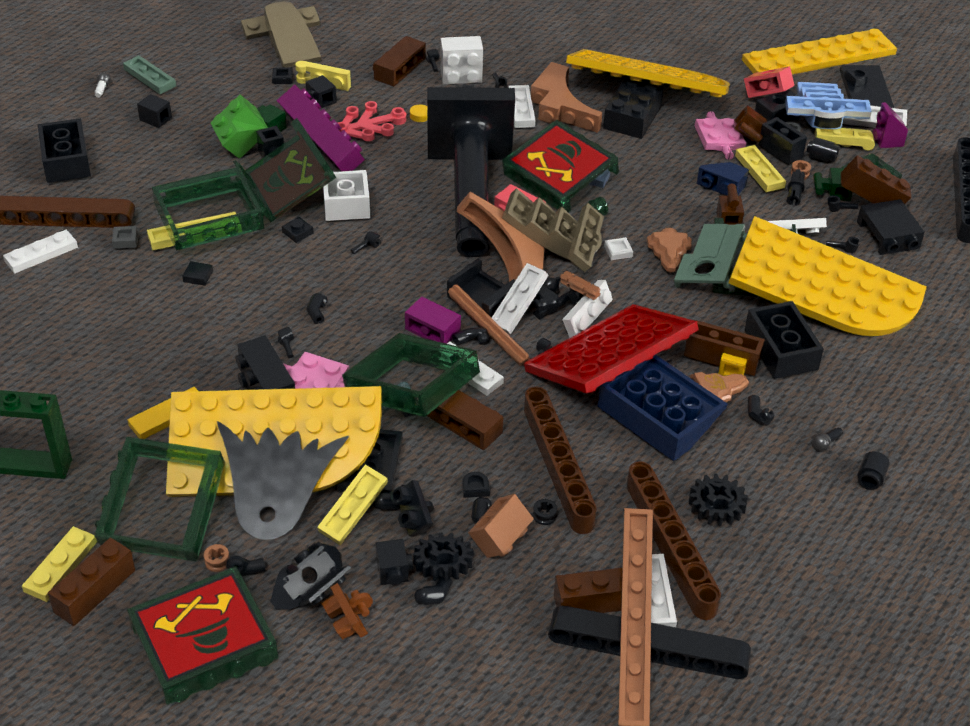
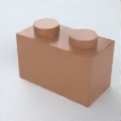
[468,494,533,558]

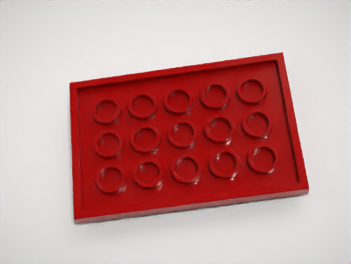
[524,304,699,393]

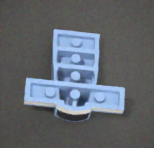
[785,82,872,129]

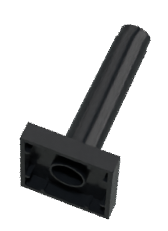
[427,87,515,257]

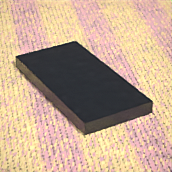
[840,65,894,108]

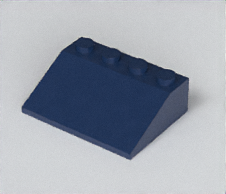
[598,355,728,461]

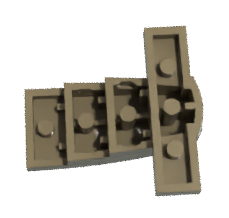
[241,1,321,67]
[502,188,604,272]

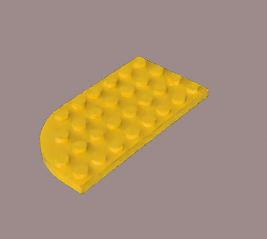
[566,49,730,97]
[728,216,927,336]
[166,386,382,497]

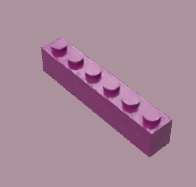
[276,85,365,171]

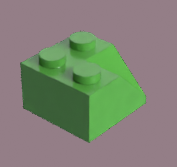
[211,95,268,158]

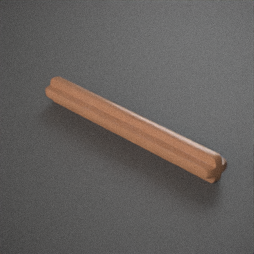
[448,285,530,366]

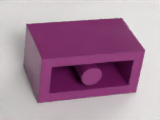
[405,297,461,347]

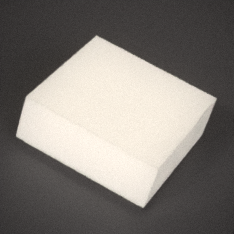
[604,237,633,260]

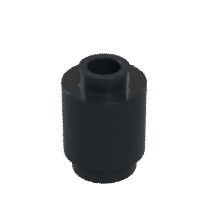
[807,137,840,163]
[857,451,890,490]

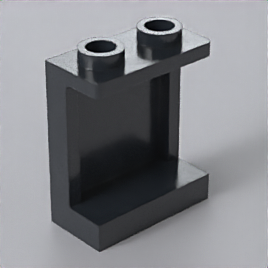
[857,199,925,255]
[447,259,516,318]

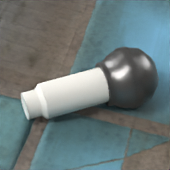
[95,72,111,98]

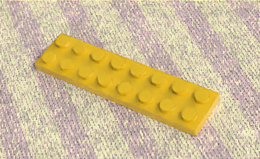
[742,29,897,74]

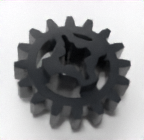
[688,474,748,526]
[413,532,474,582]

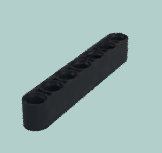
[953,137,970,243]
[548,606,751,680]

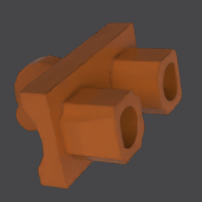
[322,583,373,640]

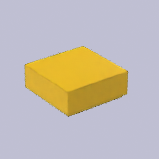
[718,353,747,376]

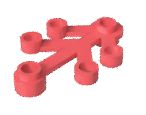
[338,101,407,141]

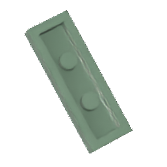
[123,55,176,94]

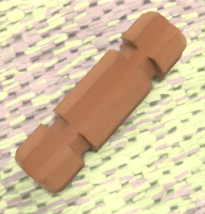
[560,271,601,300]

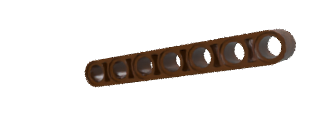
[0,196,135,228]
[524,386,597,534]
[627,461,721,620]

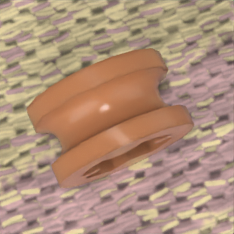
[791,160,811,179]
[204,544,229,572]

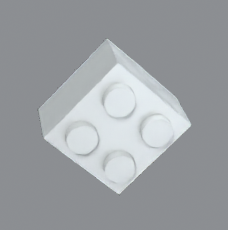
[441,36,483,84]
[323,170,370,221]

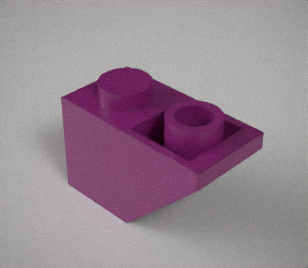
[873,102,908,148]

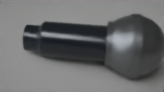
[812,427,843,451]

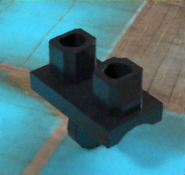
[390,480,434,536]

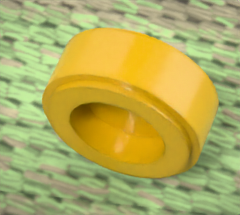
[410,104,427,122]

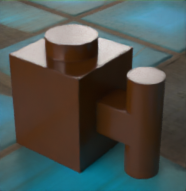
[734,105,767,143]
[716,183,744,225]

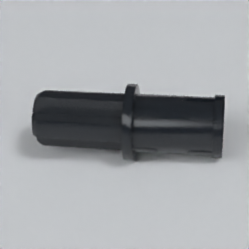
[786,169,805,206]

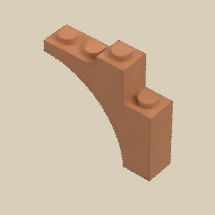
[531,62,602,133]
[457,192,544,282]

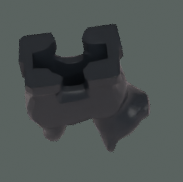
[528,277,570,320]

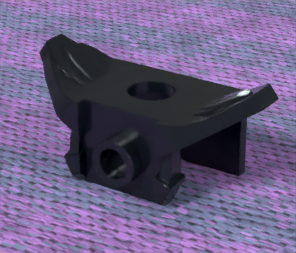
[270,541,351,610]

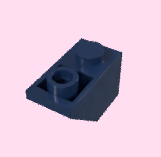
[697,162,749,196]

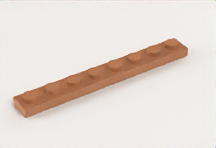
[618,508,653,726]

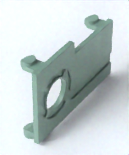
[674,224,747,289]

